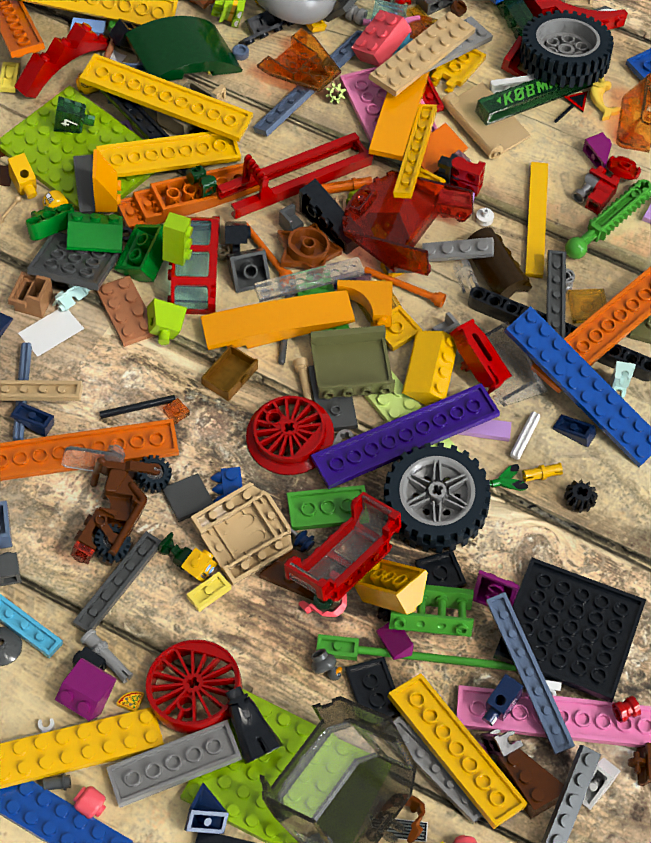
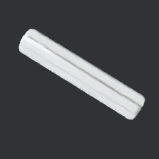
[510,412,540,460]

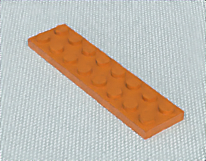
[0,0,45,58]

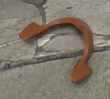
[373,794,425,843]

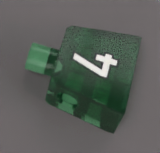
[54,96,95,133]

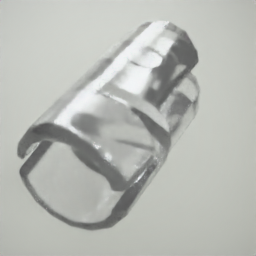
[453,259,479,294]

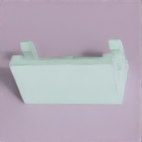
[610,361,636,399]

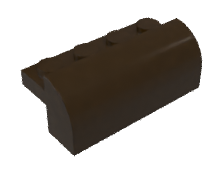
[468,227,532,298]

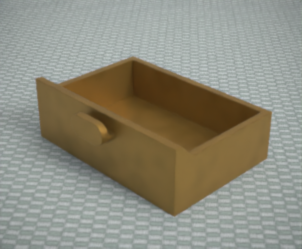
[201,345,258,402]

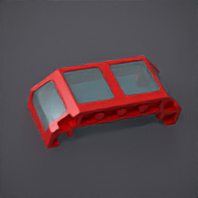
[167,216,220,315]

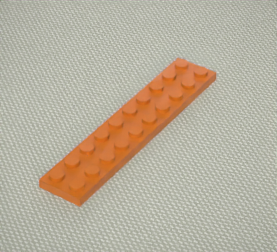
[531,266,651,394]
[0,419,179,481]

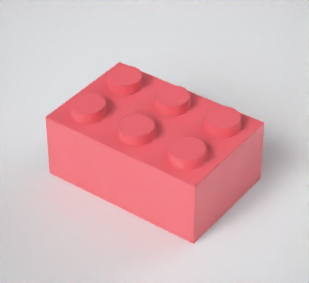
[351,10,412,67]

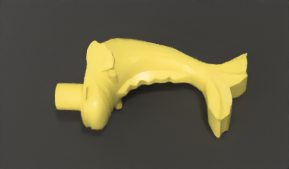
[589,77,621,121]

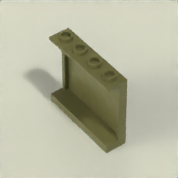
[310,325,395,399]

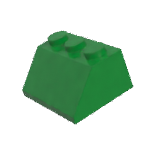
[67,212,123,253]
[114,224,164,282]

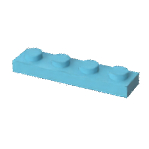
[0,594,63,659]

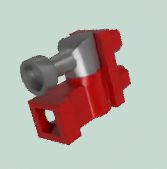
[572,165,620,215]

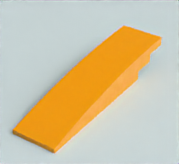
[368,71,430,161]
[201,290,355,350]

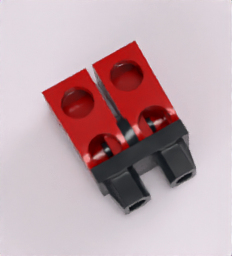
[437,153,486,197]

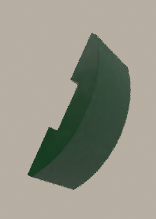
[125,16,243,81]

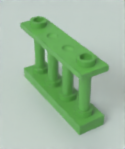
[389,585,474,637]

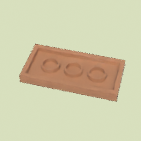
[96,275,156,347]

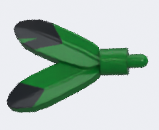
[490,464,528,491]

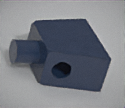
[482,674,523,726]

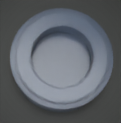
[232,44,249,61]

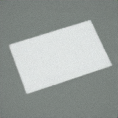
[18,309,84,356]

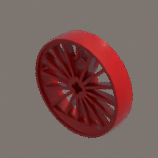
[146,640,242,734]

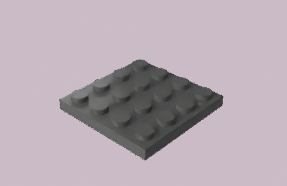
[27,232,121,291]

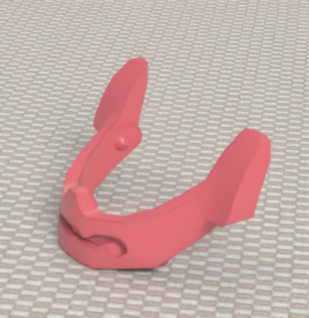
[298,571,347,617]

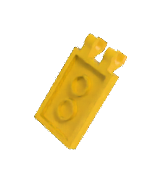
[431,49,487,93]

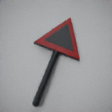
[554,91,588,123]

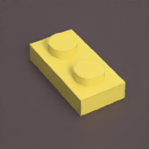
[0,62,21,93]
[187,572,231,612]

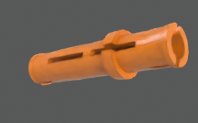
[321,176,373,194]

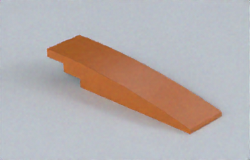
[117,163,260,230]

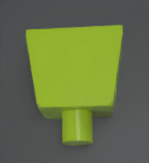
[147,298,187,345]

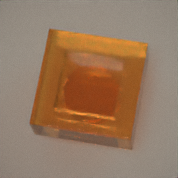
[163,398,190,425]

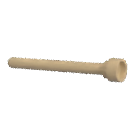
[293,357,316,432]

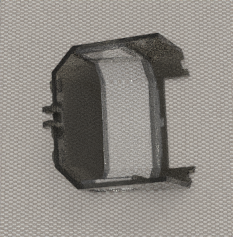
[260,696,417,843]

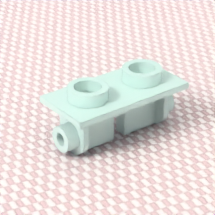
[52,285,90,312]

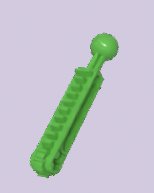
[565,179,651,259]

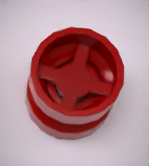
[612,696,641,723]

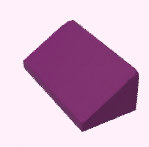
[376,622,414,660]

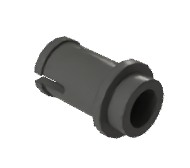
[43,773,71,791]

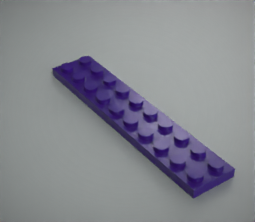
[311,383,500,489]

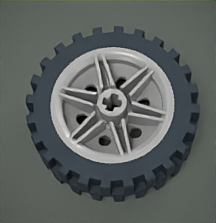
[383,442,491,553]

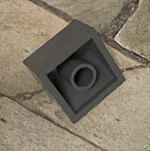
[226,247,272,293]

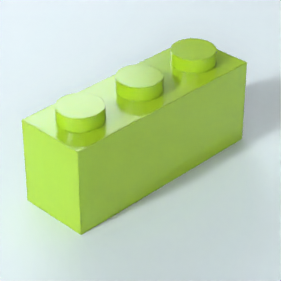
[162,212,193,266]

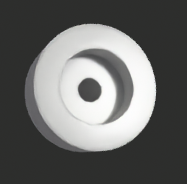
[476,208,494,226]

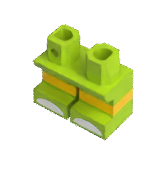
[211,0,246,28]

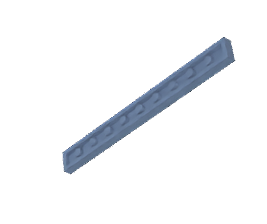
[253,30,363,137]

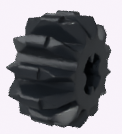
[564,479,598,513]

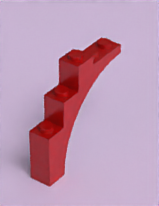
[520,0,628,30]
[14,22,109,98]

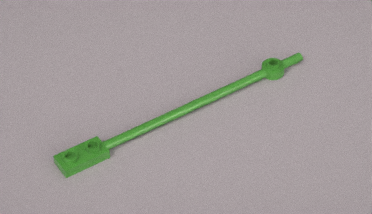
[316,634,517,671]

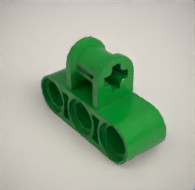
[26,204,74,241]

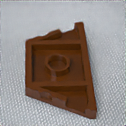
[259,549,331,608]

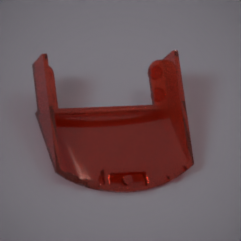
[342,170,473,276]

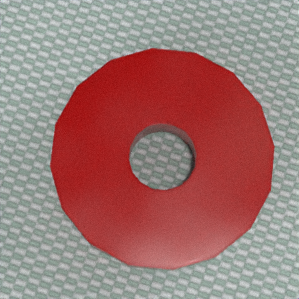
[607,156,641,180]

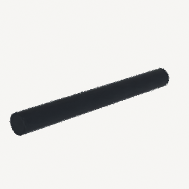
[99,395,176,419]

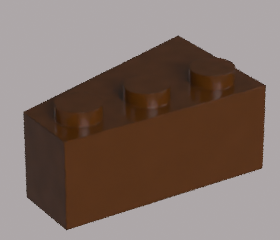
[496,748,564,819]

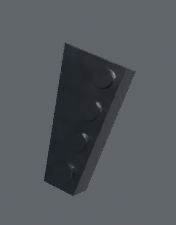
[299,179,363,255]

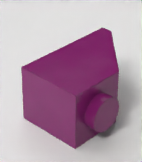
[583,132,612,168]

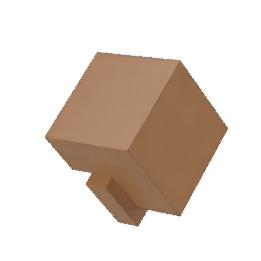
[8,271,54,318]

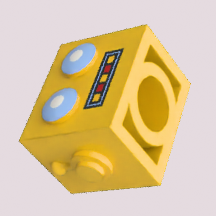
[181,547,217,583]

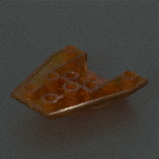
[257,28,341,92]

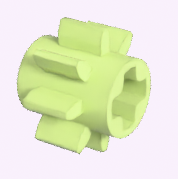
[325,82,346,103]

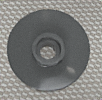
[0,627,22,666]

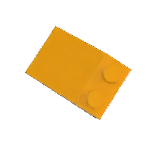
[92,149,121,212]

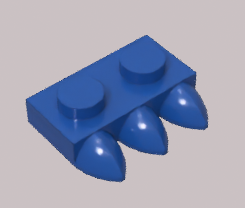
[211,467,242,503]

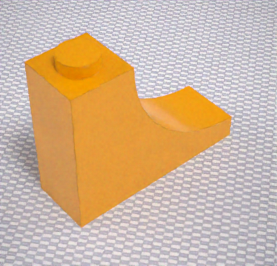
[337,280,393,327]

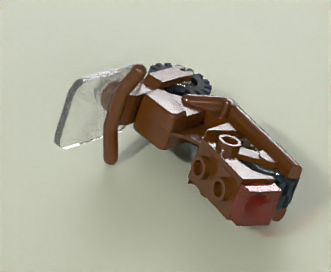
[61,444,172,566]

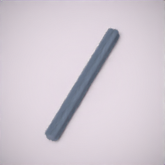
[12,342,32,441]

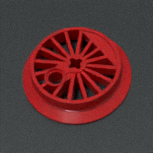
[246,396,334,475]

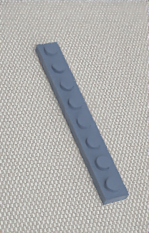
[486,592,575,755]

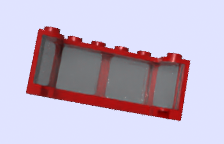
[284,492,402,601]

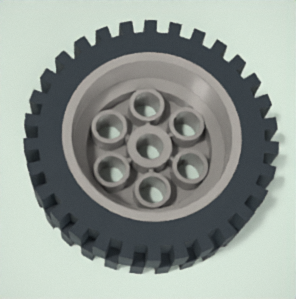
[519,10,614,88]

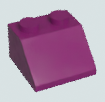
[55,658,117,721]

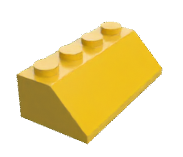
[402,330,457,406]
[354,559,428,615]

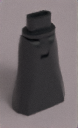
[225,686,283,764]

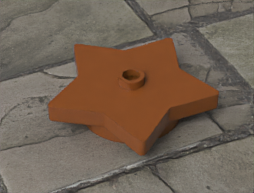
[276,223,343,278]

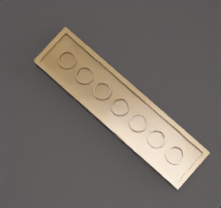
[368,11,476,97]

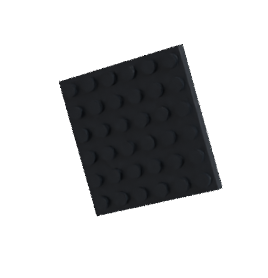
[493,557,646,703]

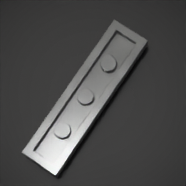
[422,237,494,263]

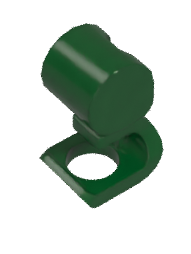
[186,165,217,198]
[158,532,192,571]

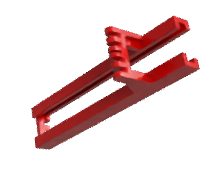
[217,132,374,219]

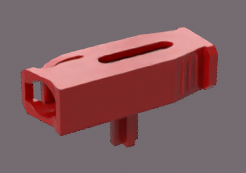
[449,319,512,394]

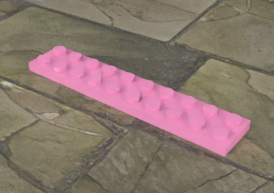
[456,685,651,748]

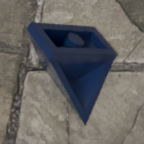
[184,783,229,834]

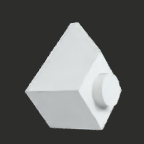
[582,758,621,810]

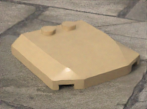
[190,482,293,586]

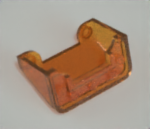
[616,73,651,153]

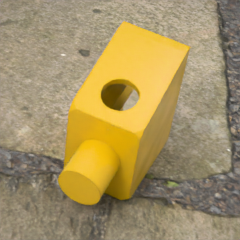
[8,153,37,199]

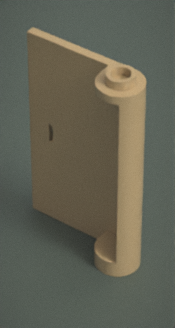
[442,82,531,159]

